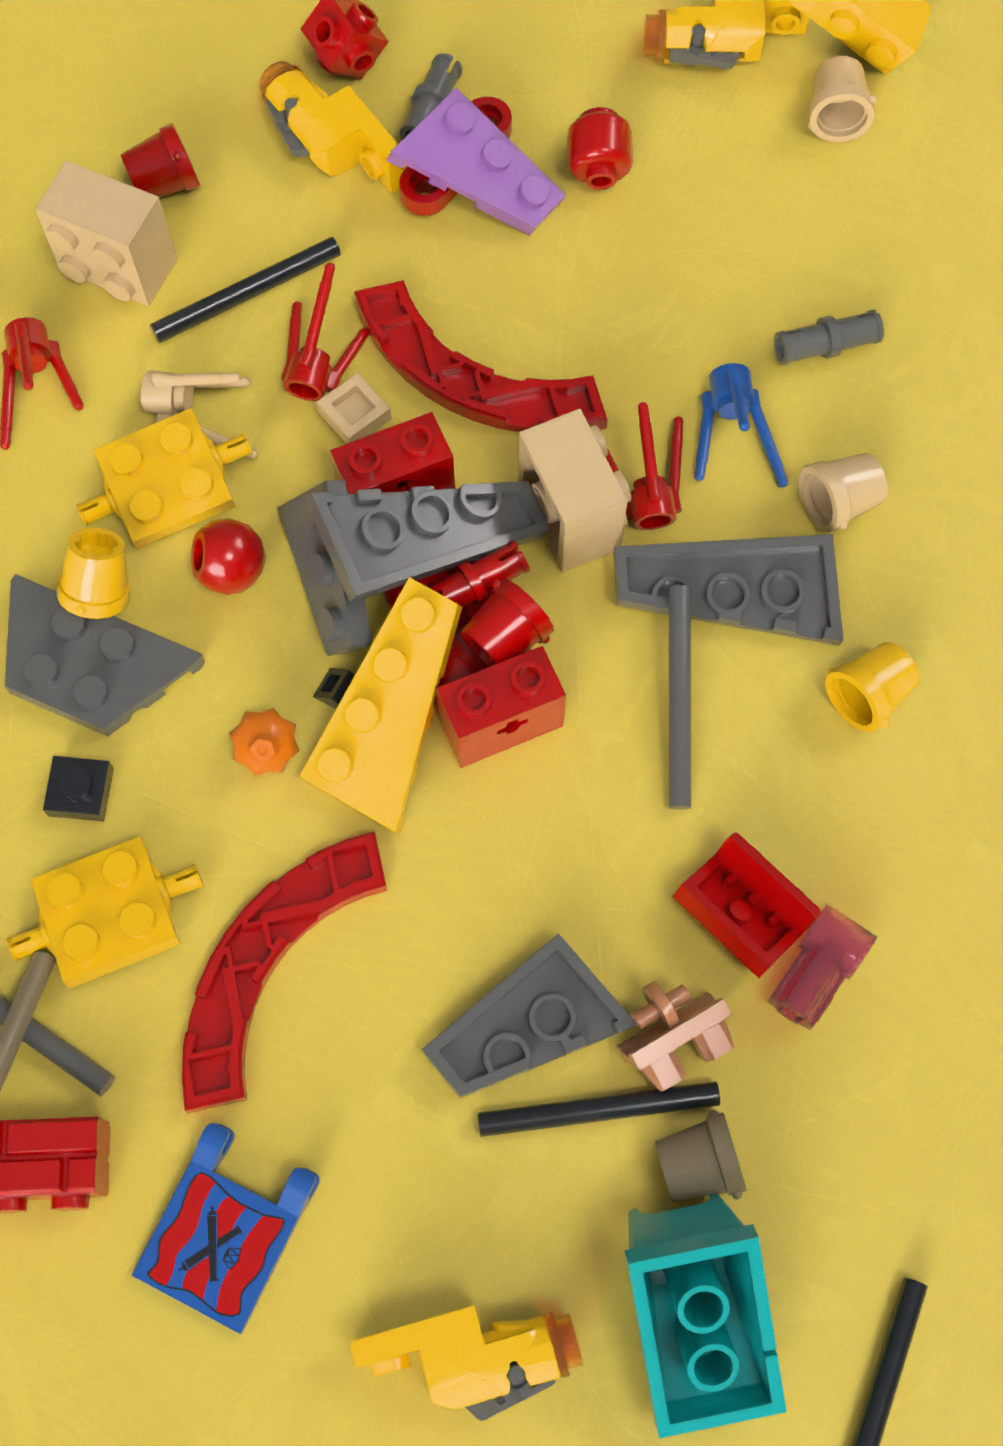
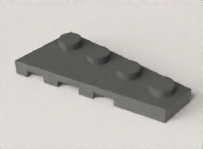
[306,481,550,603]
[613,534,844,646]

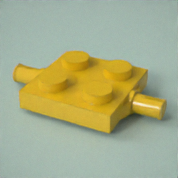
[76,408,253,549]
[6,836,204,989]

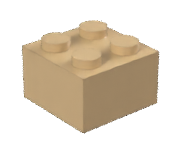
[35,161,178,306]
[518,409,631,573]

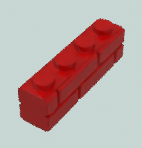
[0,1116,111,1213]

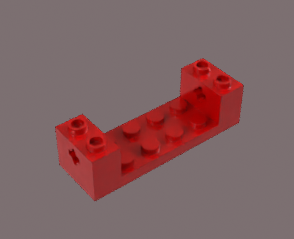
[330,412,566,768]

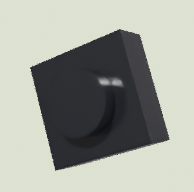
[43,756,114,822]

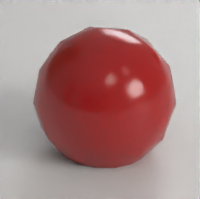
[191,518,266,595]

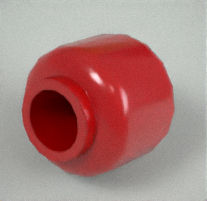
[567,107,633,190]

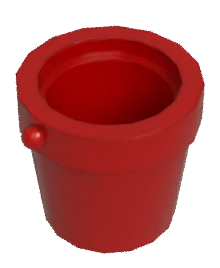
[120,123,201,198]
[460,578,554,667]

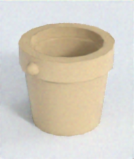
[807,56,877,142]
[798,453,888,533]

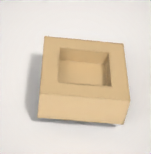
[316,373,392,444]

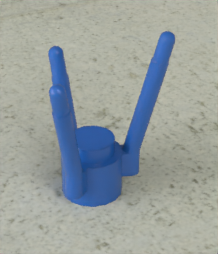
[694,363,788,488]

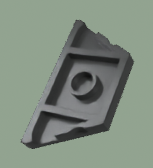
[5,574,205,737]

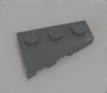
[278,480,372,656]
[422,933,636,1099]

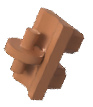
[617,981,734,1092]

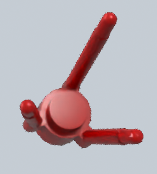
[281,262,369,402]
[0,317,84,450]
[606,402,684,530]

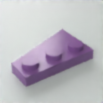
[386,88,566,236]

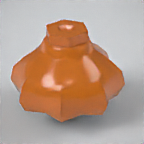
[229,708,300,776]

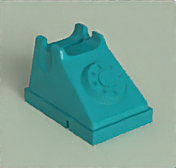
[624,1194,787,1439]

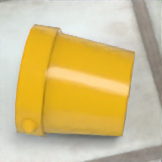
[57,527,131,619]
[825,642,920,732]

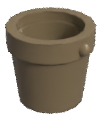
[655,1110,747,1202]

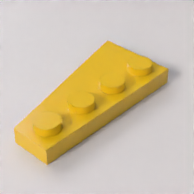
[299,577,462,833]

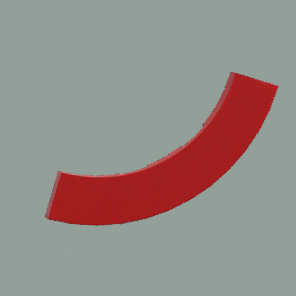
[354,280,608,432]
[182,831,387,1114]

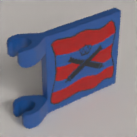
[131,1123,320,1334]

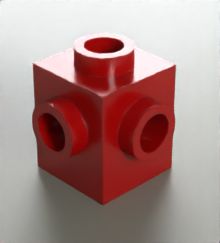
[300,0,389,80]

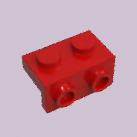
[672,832,821,979]

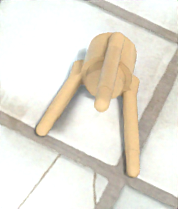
[141,370,258,459]

